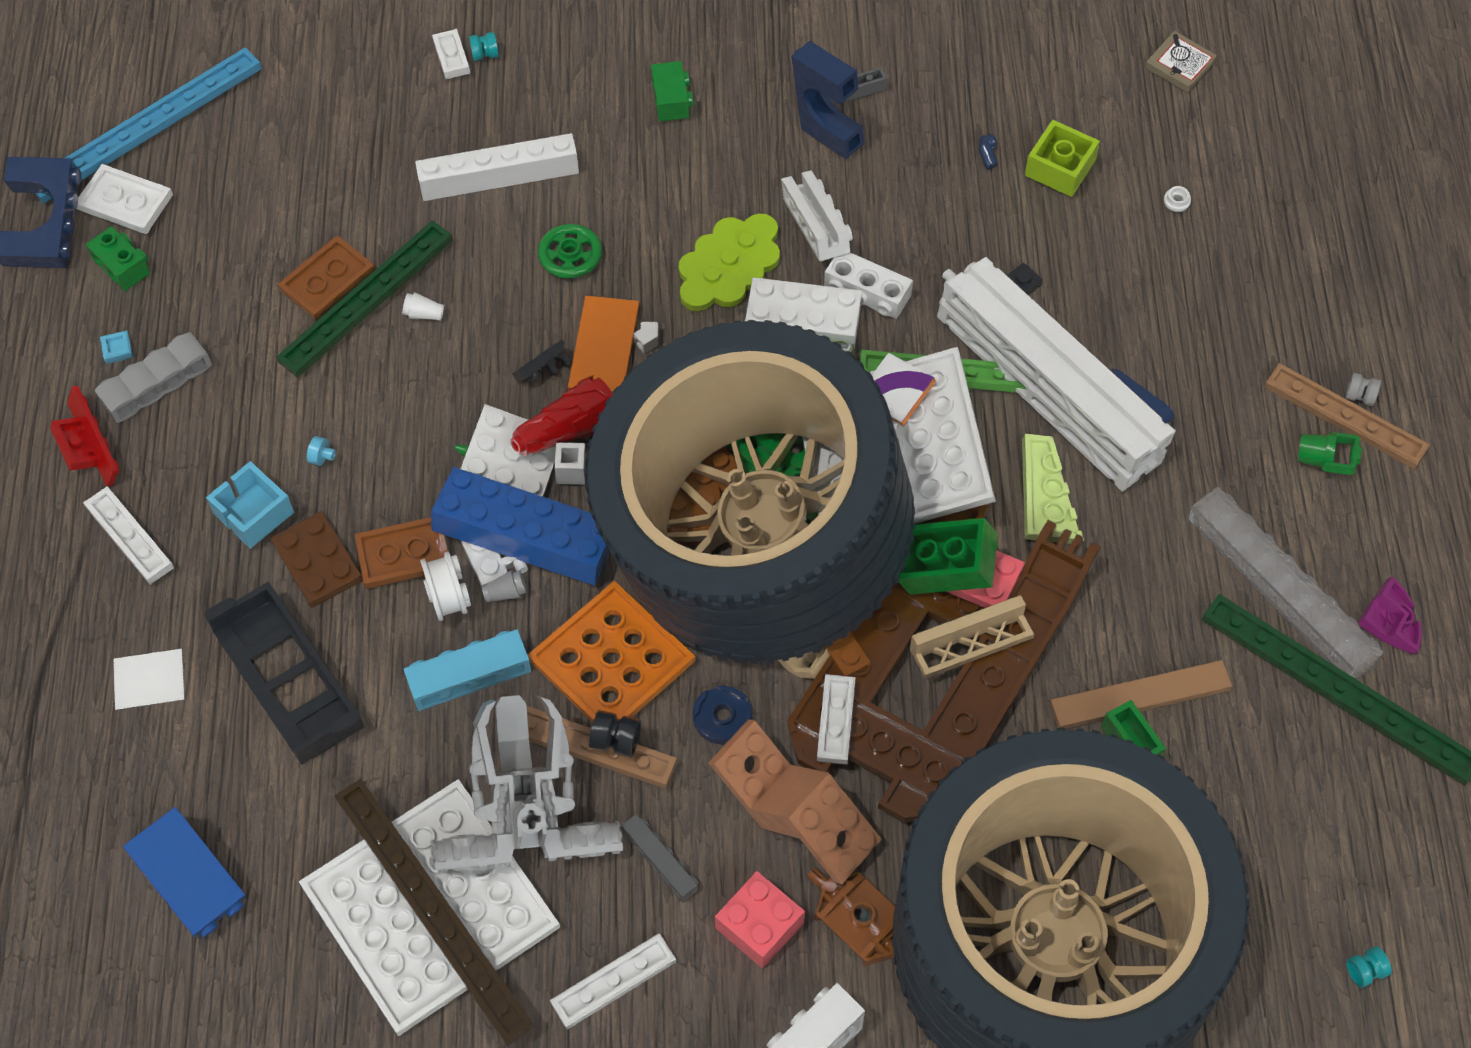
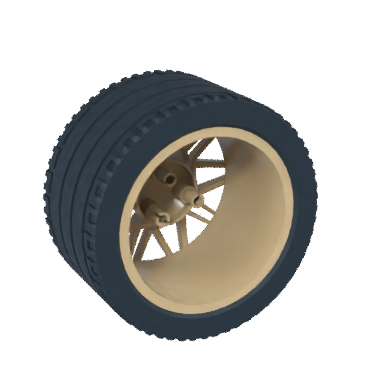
[585,320,915,664]
[892,728,1250,1048]

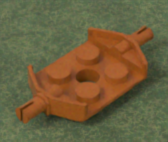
[807,867,895,967]

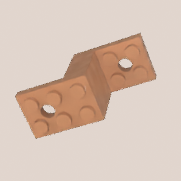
[708,719,882,884]

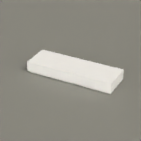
[817,674,855,764]

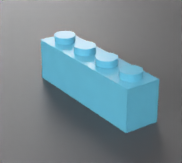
[404,629,532,711]

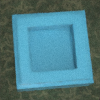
[100,330,134,364]

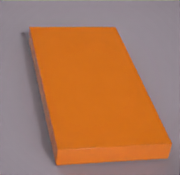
[568,296,640,394]

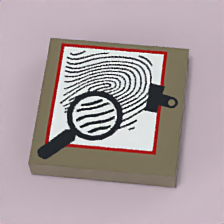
[1145,31,1217,93]

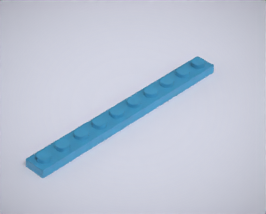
[34,47,262,204]

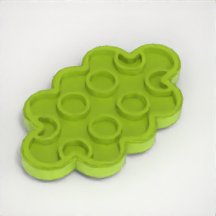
[678,213,780,311]

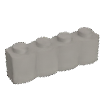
[94,332,212,423]

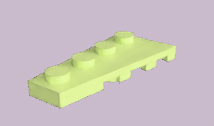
[1022,434,1084,544]

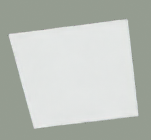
[114,649,184,710]

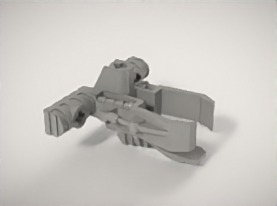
[430,695,623,873]

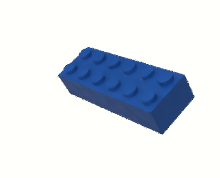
[431,467,610,586]

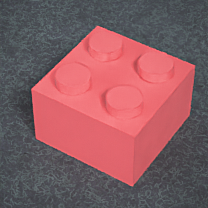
[715,871,805,969]

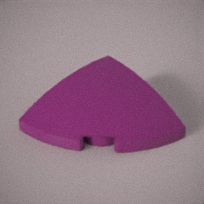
[1358,576,1422,654]

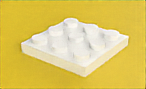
[461,404,556,496]

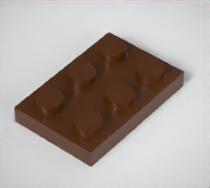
[270,511,363,608]

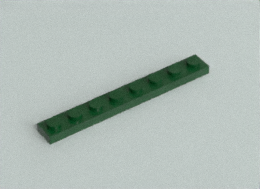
[276,220,453,378]

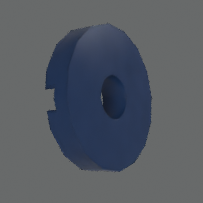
[692,685,753,745]

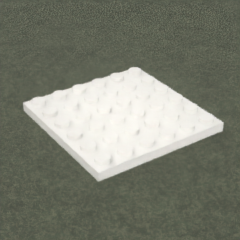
[802,347,996,524]
[299,779,560,1036]

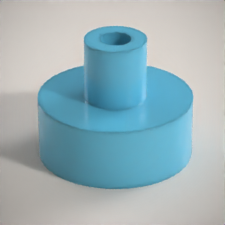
[307,436,336,466]

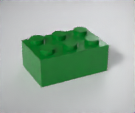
[898,518,998,594]

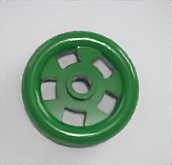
[538,224,602,278]

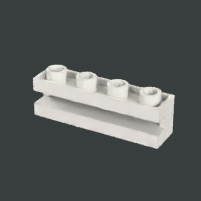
[781,170,853,261]

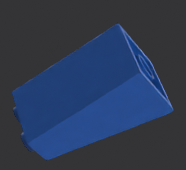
[123,807,246,938]

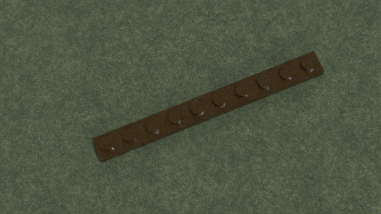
[335,779,534,1047]

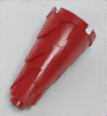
[510,375,613,456]

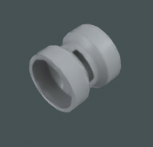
[1345,372,1381,407]

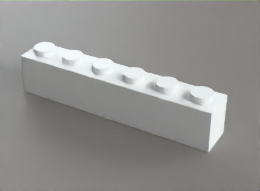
[415,133,579,201]

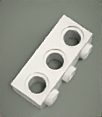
[824,253,913,319]

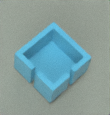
[206,461,294,549]

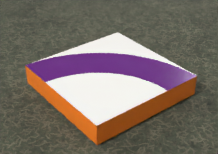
[872,353,936,427]

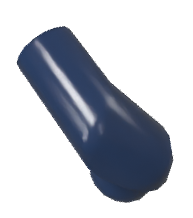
[978,134,999,169]

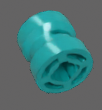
[469,32,499,61]
[1346,946,1392,988]

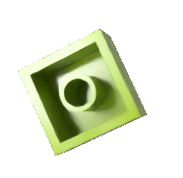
[1025,120,1100,197]

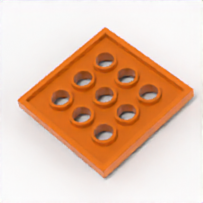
[527,581,696,723]

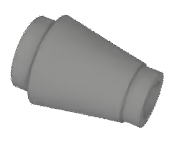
[482,570,527,603]

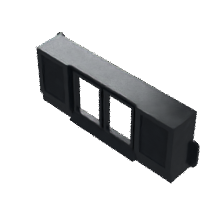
[205,581,364,765]

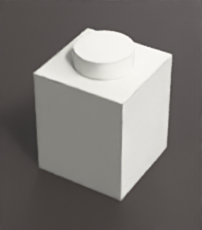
[555,443,586,485]

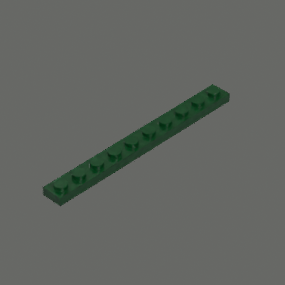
[1202,594,1471,786]

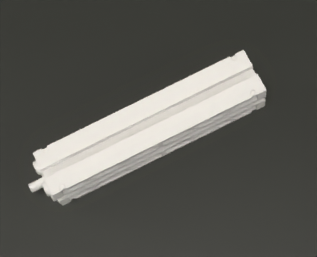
[937,257,1175,492]

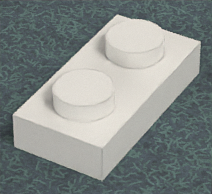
[432,29,470,80]

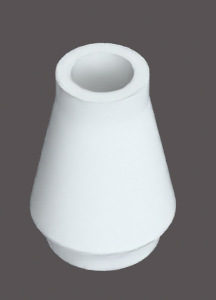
[402,292,444,321]

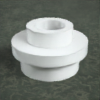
[1164,186,1191,212]

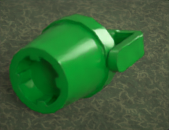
[1298,432,1362,475]

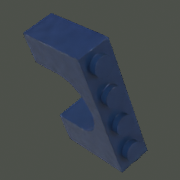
[791,41,864,159]
[0,157,81,268]

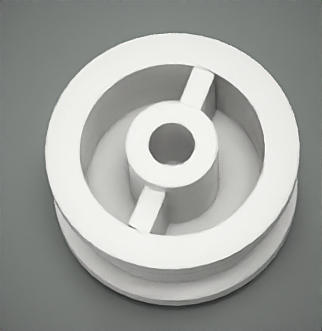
[420,551,471,622]

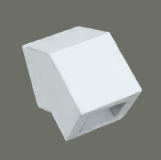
[634,322,659,354]

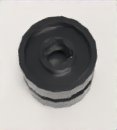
[589,710,642,758]

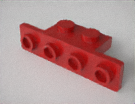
[50,386,119,487]

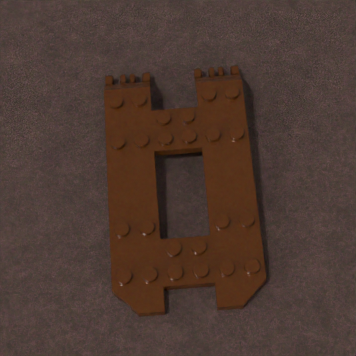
[787,492,1101,823]

